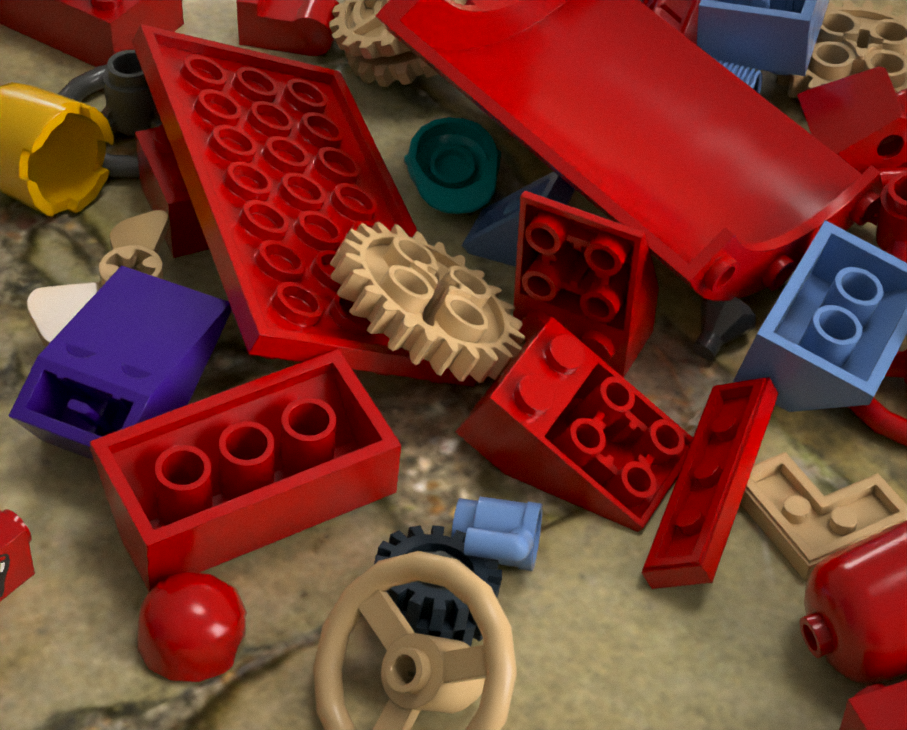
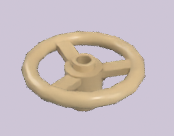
[313,551,517,730]

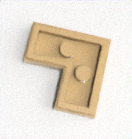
[740,452,907,582]

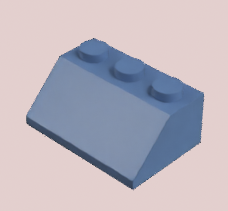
[733,220,907,412]

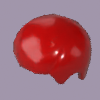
[137,572,247,682]

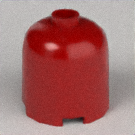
[799,520,907,685]

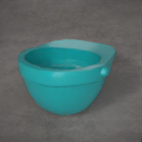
[404,117,501,214]

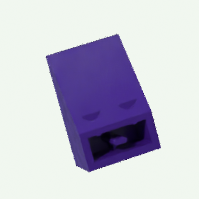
[8,266,232,460]

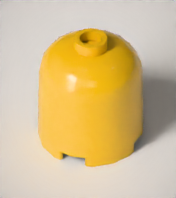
[0,82,114,216]

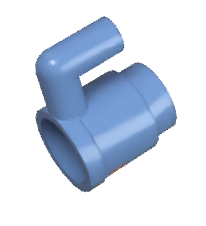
[451,496,543,571]

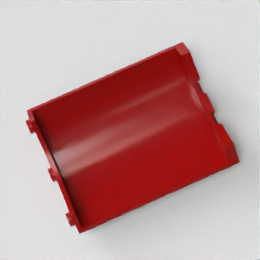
[375,0,883,301]

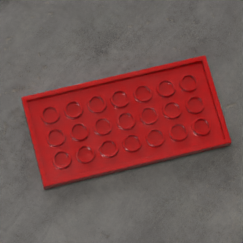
[132,24,477,387]

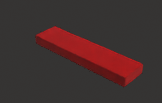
[641,377,779,589]

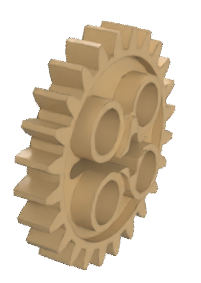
[776,0,907,98]
[330,222,525,383]

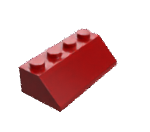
[90,349,401,591]

